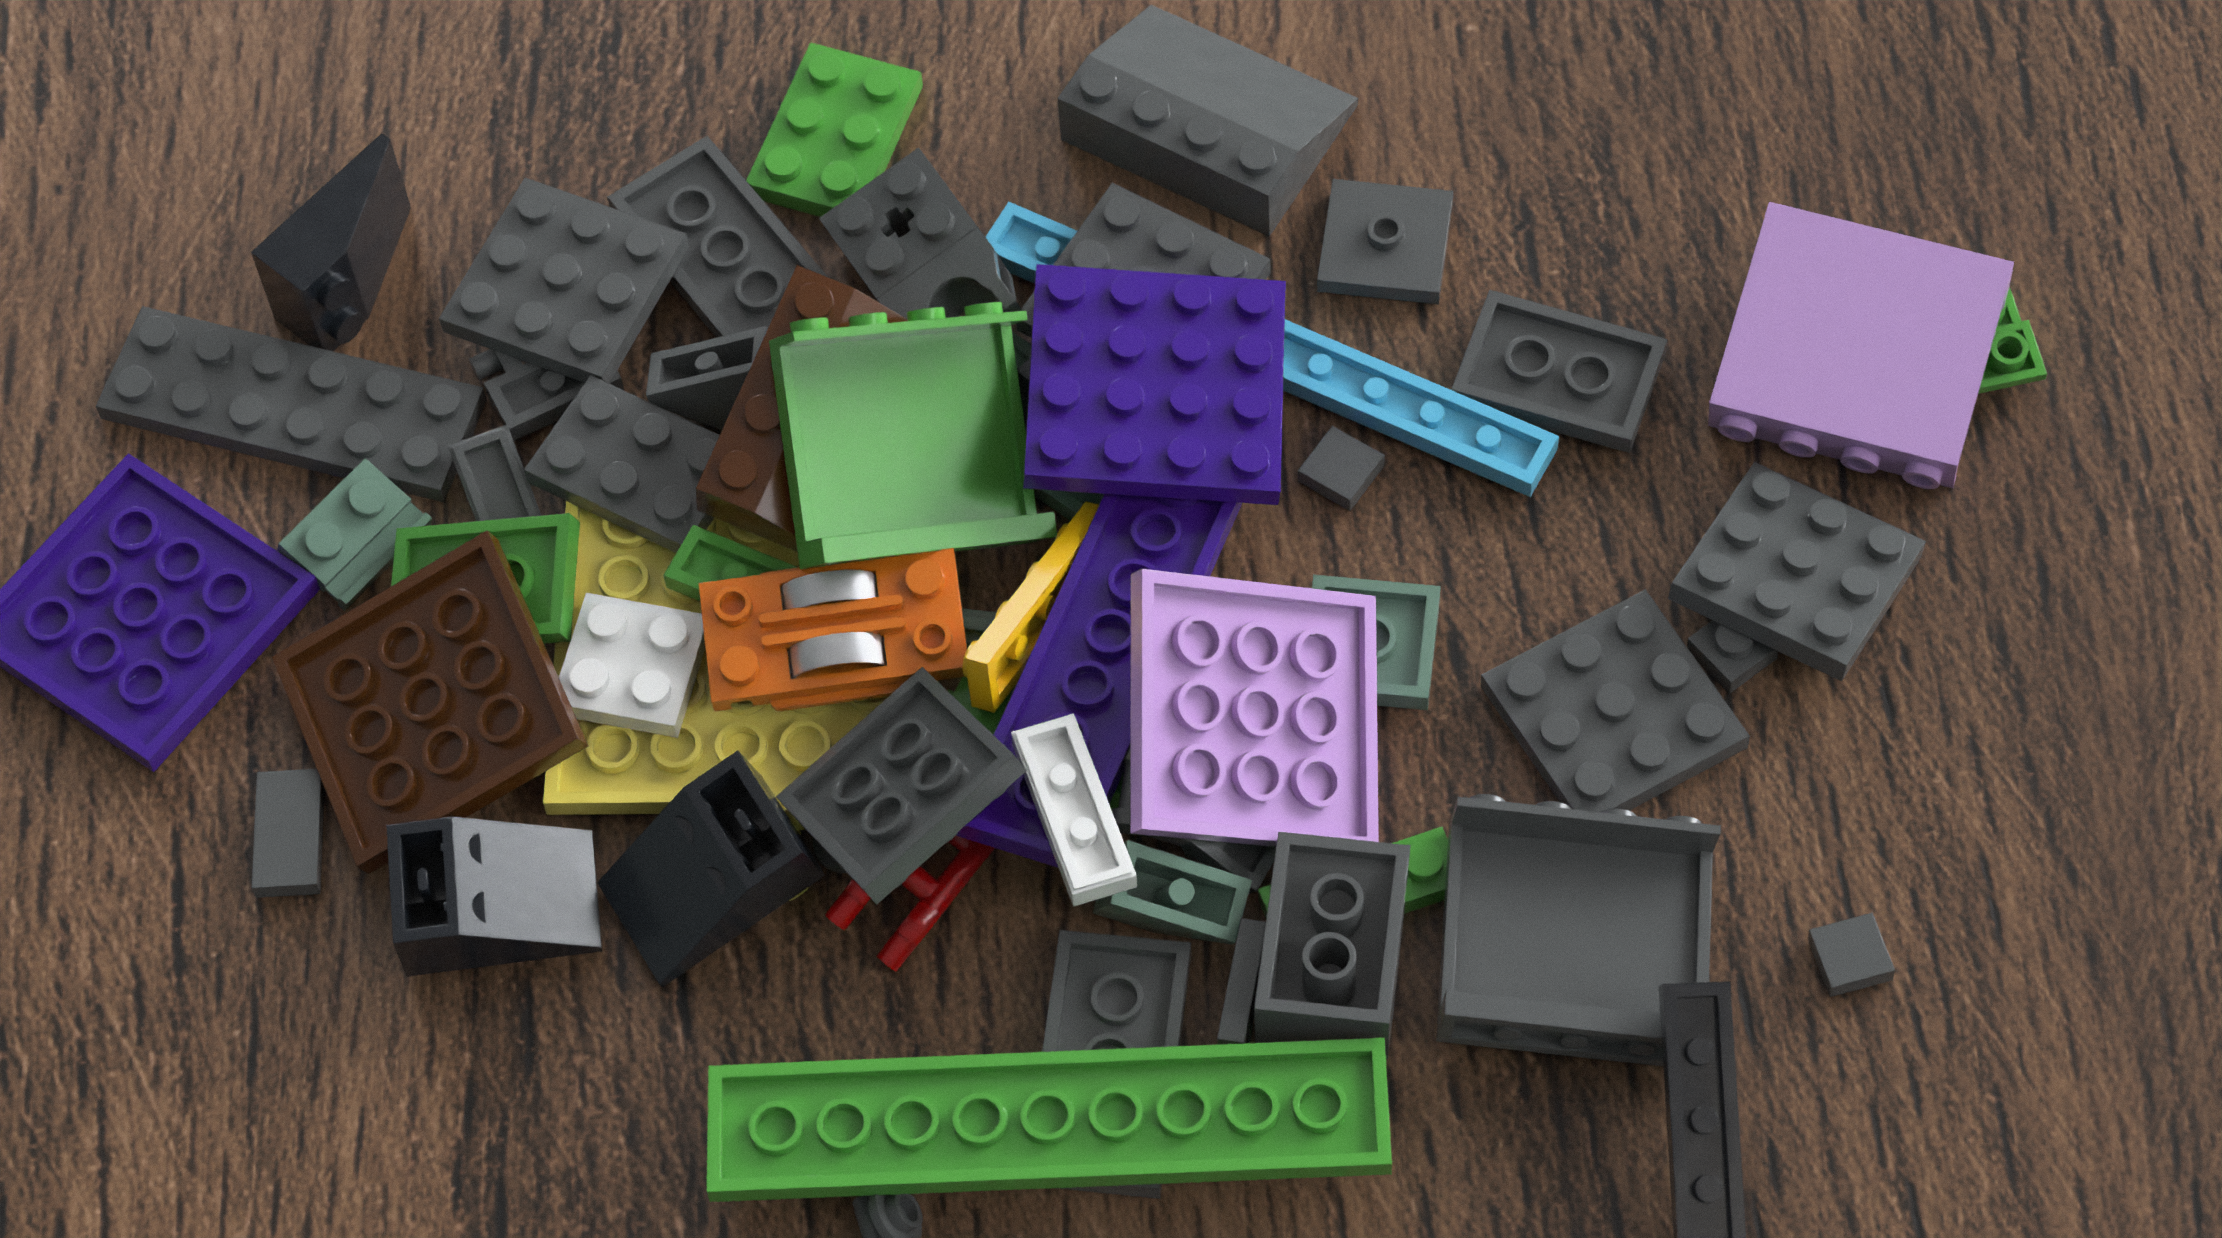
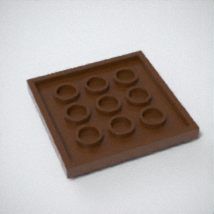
[272,530,588,874]

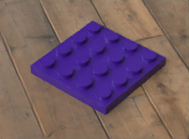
[1023,264,1286,505]
[0,453,320,772]

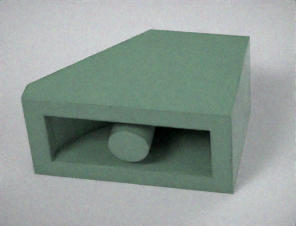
[1093,840,1252,945]

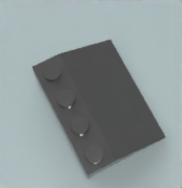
[1057,5,1358,237]

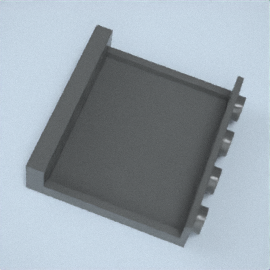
[1436,794,1721,1066]

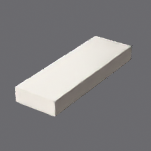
[1011,714,1137,906]

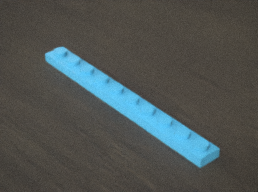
[986,201,1559,497]

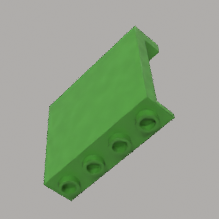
[769,302,1057,569]

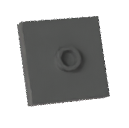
[1317,179,1454,304]

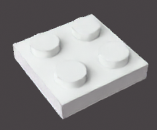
[559,592,705,738]

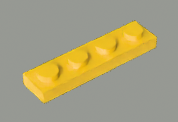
[963,501,1099,713]

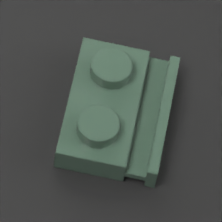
[277,458,432,611]

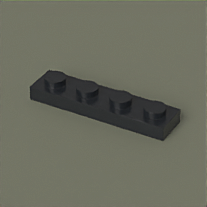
[1659,981,1746,1238]

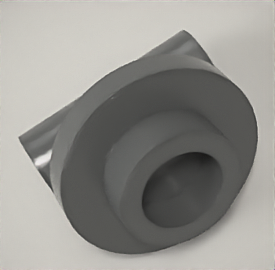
[852,1194,923,1238]

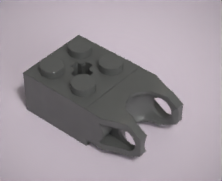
[819,147,1023,319]

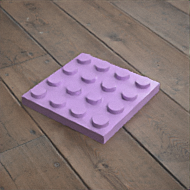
[1130,569,1379,847]

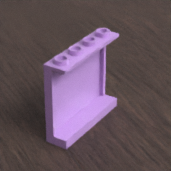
[1708,202,2014,489]

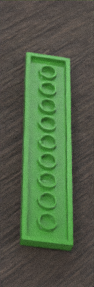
[707,1038,1392,1202]

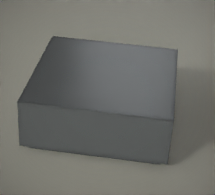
[1298,426,1385,511]
[1808,912,1895,997]

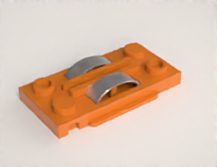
[699,548,967,711]

